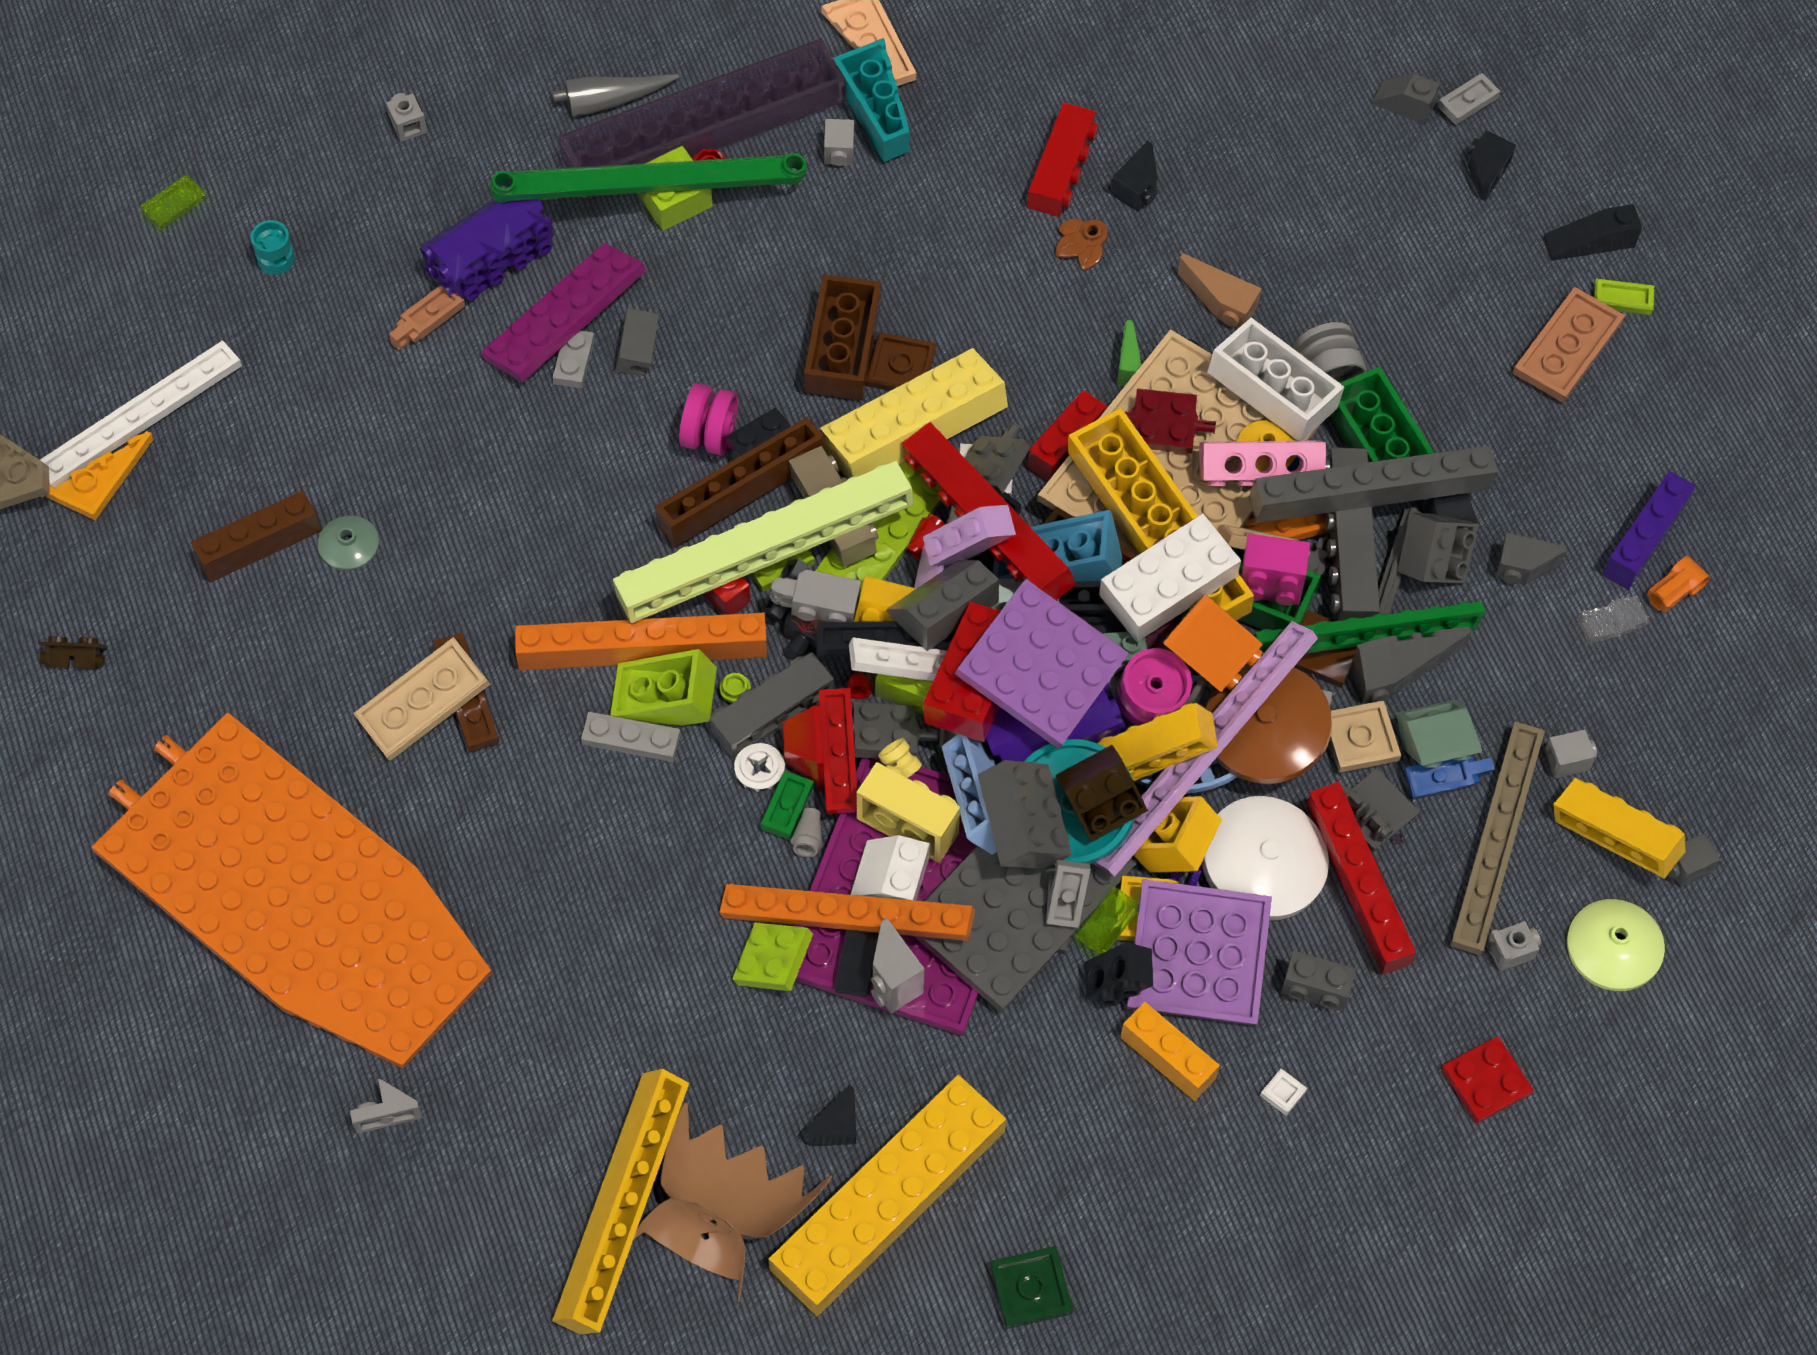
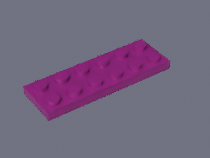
[480,242,646,382]

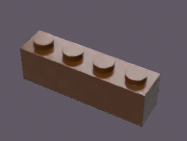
[191,490,321,583]

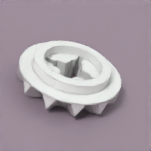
[734,743,785,792]

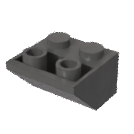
[1397,513,1479,583]

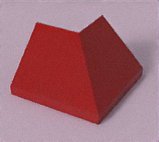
[782,706,825,791]

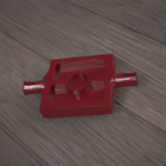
[1113,388,1216,454]

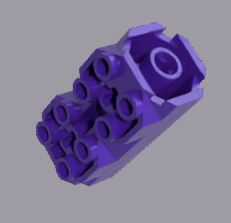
[420,199,554,301]
[986,683,1126,764]

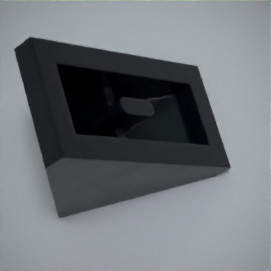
[804,1084,856,1147]

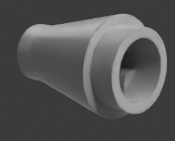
[791,808,822,857]

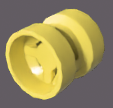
[878,738,922,778]

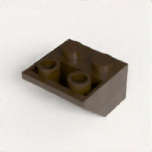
[1055,745,1148,842]

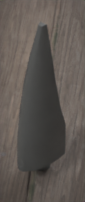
[552,74,679,118]

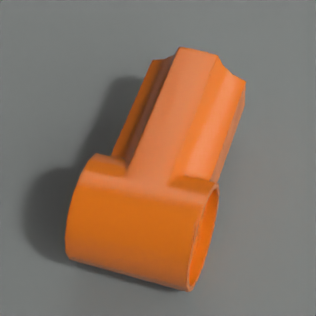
[1647,555,1711,612]

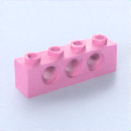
[1199,440,1326,486]

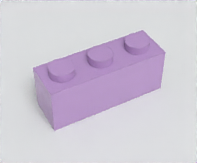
[923,505,1016,566]

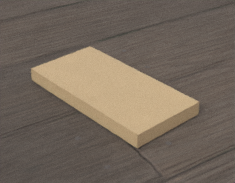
[353,637,490,761]

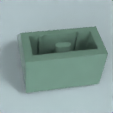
[1397,700,1482,767]

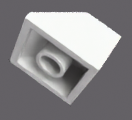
[851,835,930,901]

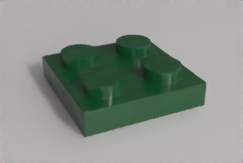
[990,1246,1073,1329]

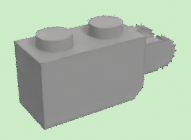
[770,570,861,622]

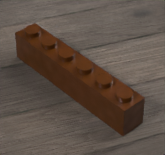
[655,417,826,547]

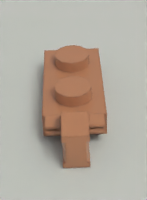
[389,285,465,350]

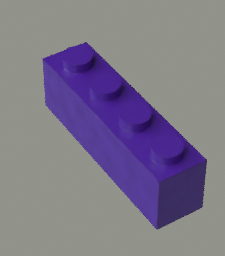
[1603,471,1696,590]

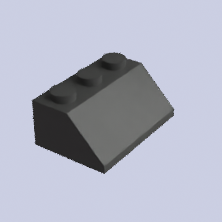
[887,560,999,651]

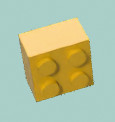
[1134,796,1222,872]

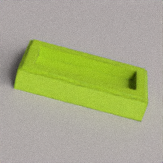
[1593,278,1655,315]

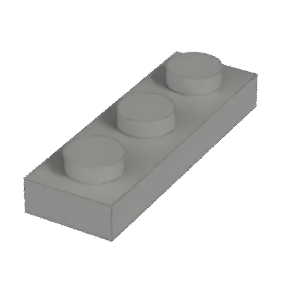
[581,712,681,762]

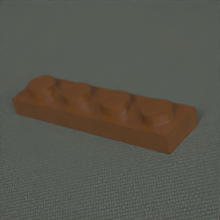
[432,632,500,752]

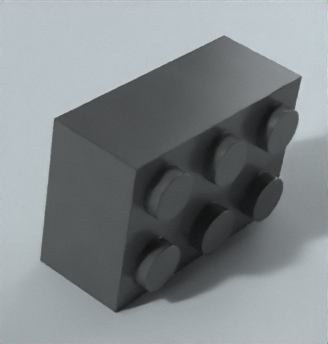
[978,760,1072,869]

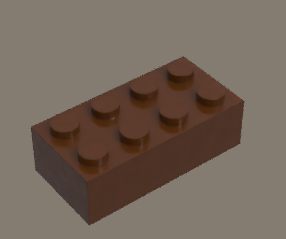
[804,274,881,400]

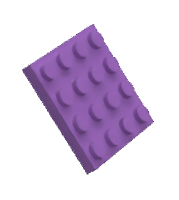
[954,579,1129,749]
[1127,879,1272,1026]

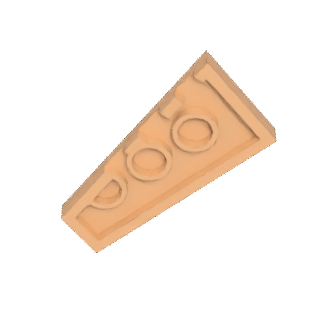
[821,0,916,86]

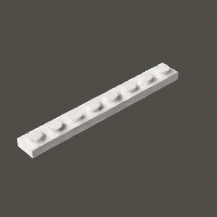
[40,340,242,498]

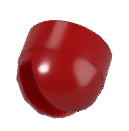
[847,672,872,700]

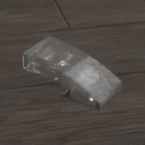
[1576,596,1650,644]

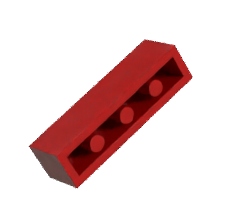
[1027,102,1099,217]

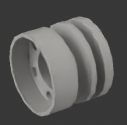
[1293,322,1367,383]

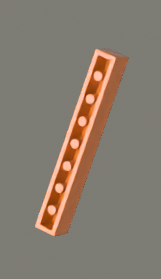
[515,613,767,671]

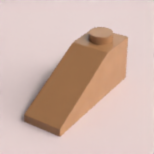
[1178,253,1262,328]

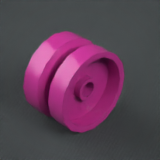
[679,382,739,456]
[1115,648,1193,726]

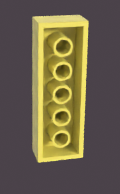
[820,348,1008,479]

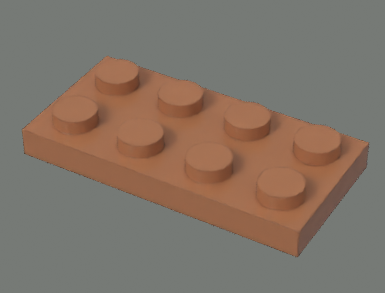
[1512,287,1625,403]

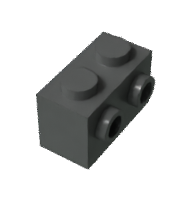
[1281,950,1356,1012]

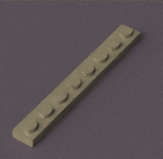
[1450,721,1545,956]

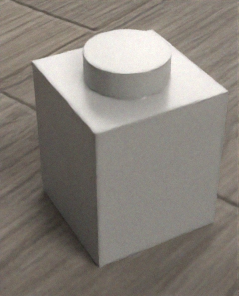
[824,119,854,166]
[1544,730,1597,778]

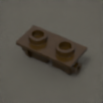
[38,636,108,670]

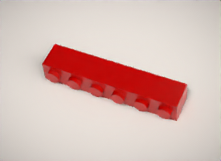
[1307,782,1416,975]

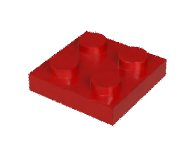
[1441,1036,1534,1124]

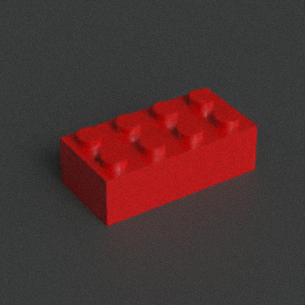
[923,601,1001,742]

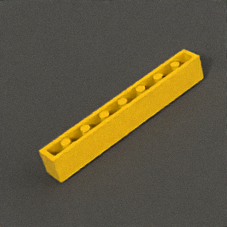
[552,1069,689,1335]

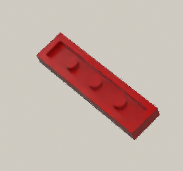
[819,688,857,814]

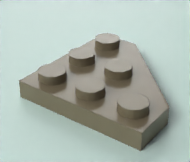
[0,434,50,510]

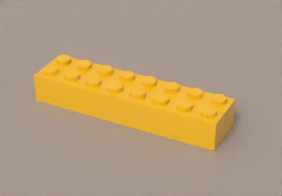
[1068,408,1254,620]
[769,1075,1006,1317]

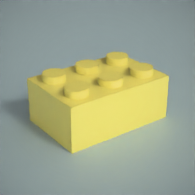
[857,762,960,864]

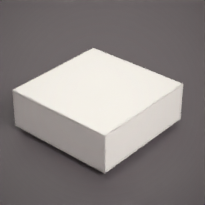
[1260,1069,1307,1116]

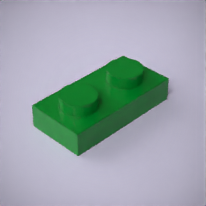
[761,770,814,840]

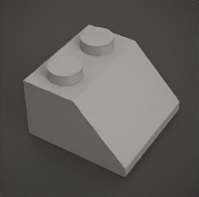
[871,918,925,1014]

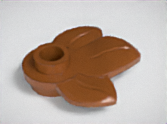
[1056,219,1109,271]

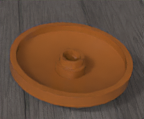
[1205,664,1332,784]

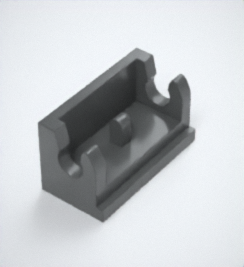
[615,307,659,375]

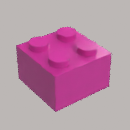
[1240,533,1310,605]

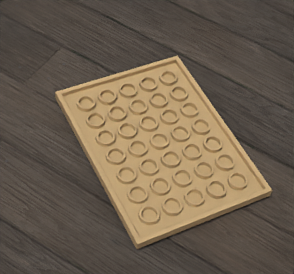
[1037,329,1320,559]

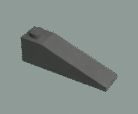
[1349,627,1471,705]

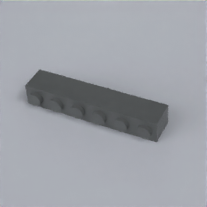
[1325,447,1380,621]

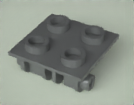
[1343,768,1420,851]

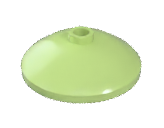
[1567,899,1665,991]

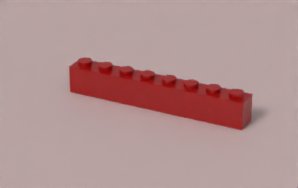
[901,422,1076,600]

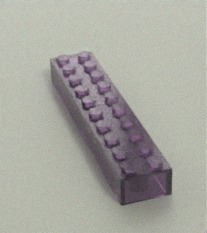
[558,38,845,200]

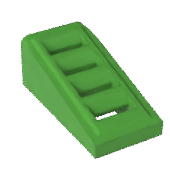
[1117,320,1142,386]

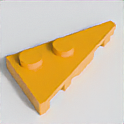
[46,431,154,521]

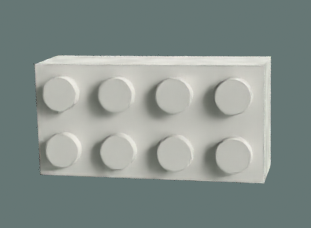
[1207,318,1344,441]
[1099,514,1241,642]

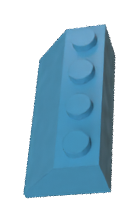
[993,510,1122,581]

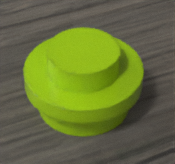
[720,673,751,703]

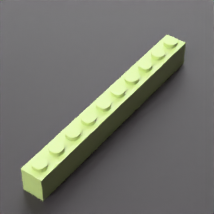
[613,461,913,623]

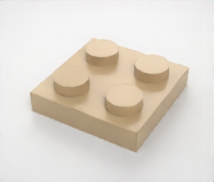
[1329,701,1401,773]

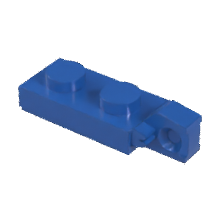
[1404,755,1495,800]

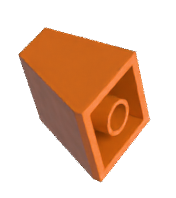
[1163,594,1263,692]

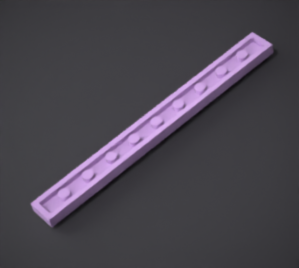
[1093,621,1318,877]

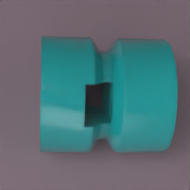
[250,220,295,275]

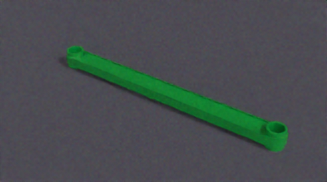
[490,153,807,203]

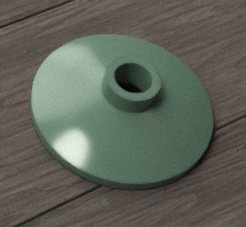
[318,516,379,570]

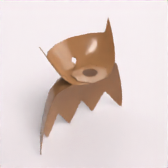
[633,1102,832,1302]

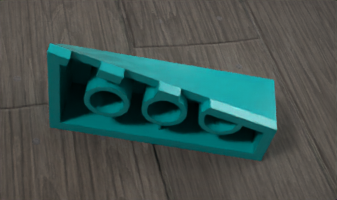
[833,38,910,162]

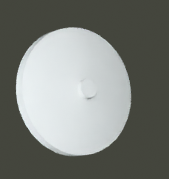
[1202,796,1329,921]

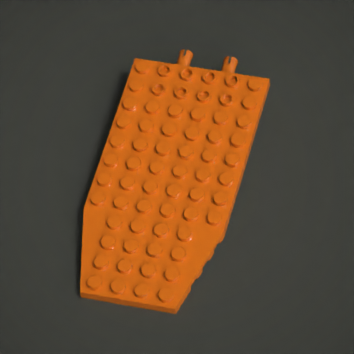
[92,712,492,1069]

